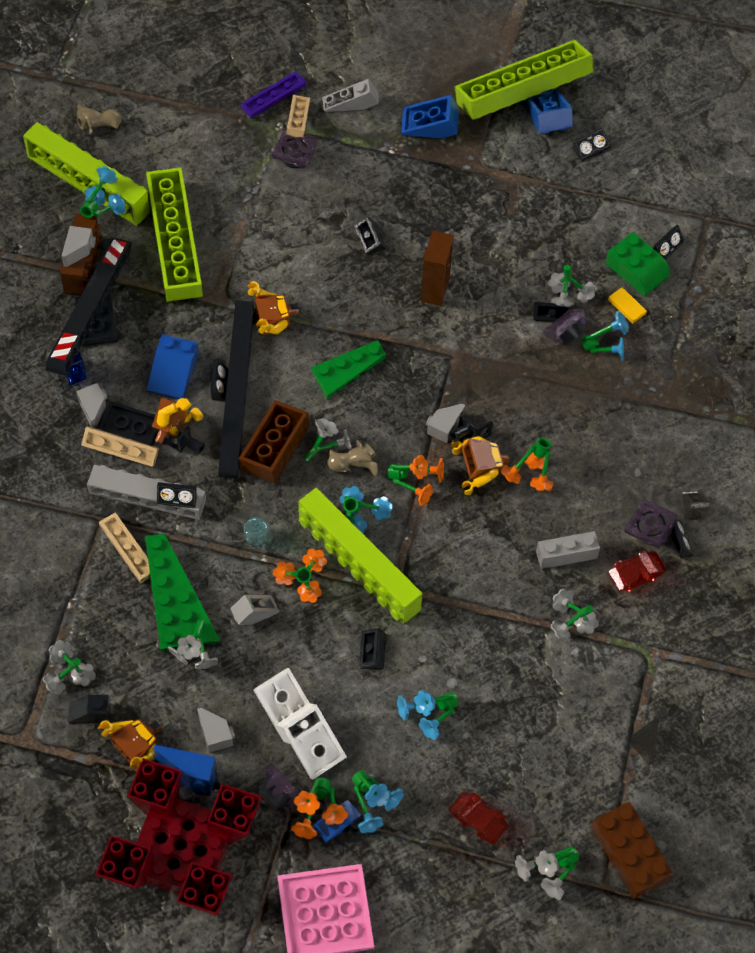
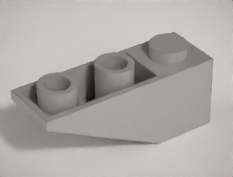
[322,79,379,112]

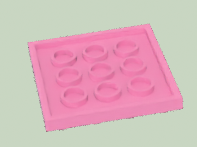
[278,864,374,953]

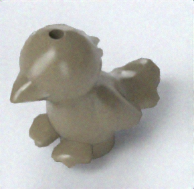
[77,103,122,135]
[327,440,378,476]

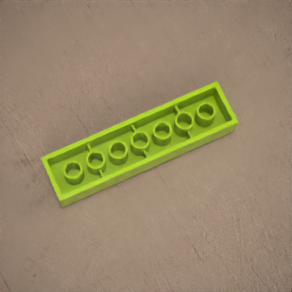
[455,40,593,120]
[23,122,150,226]
[146,168,203,302]
[298,488,422,624]

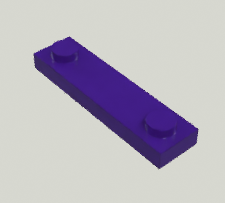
[241,71,306,119]

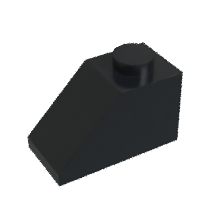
[69,695,111,724]

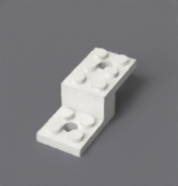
[253,668,347,780]

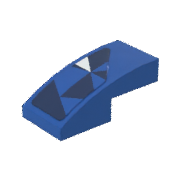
[313,800,361,842]

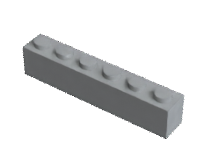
[87,465,206,520]

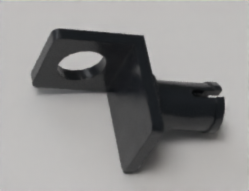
[449,415,493,442]
[166,426,205,454]

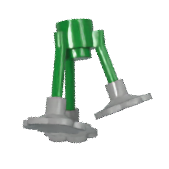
[515,846,579,900]

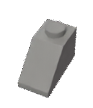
[62,226,95,267]
[76,383,107,429]
[426,404,465,443]
[230,594,280,625]
[197,708,235,753]

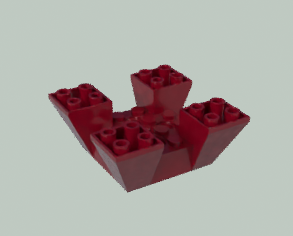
[95,758,262,916]

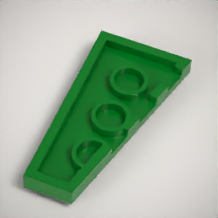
[311,340,386,400]

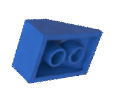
[525,89,573,134]
[401,95,459,138]
[147,334,199,399]
[153,745,217,796]

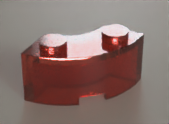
[607,550,667,592]
[448,791,509,845]

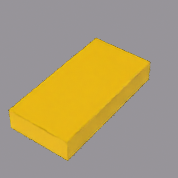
[608,288,647,324]

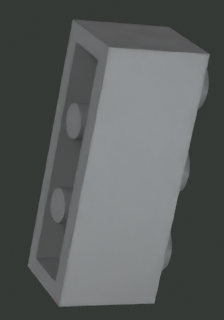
[536,531,600,569]

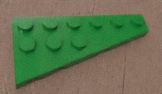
[145,533,220,651]

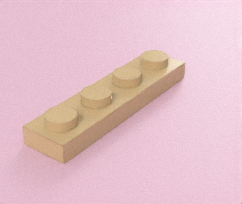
[286,95,310,137]
[81,427,159,467]
[99,512,151,584]

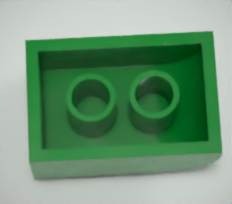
[605,232,670,297]

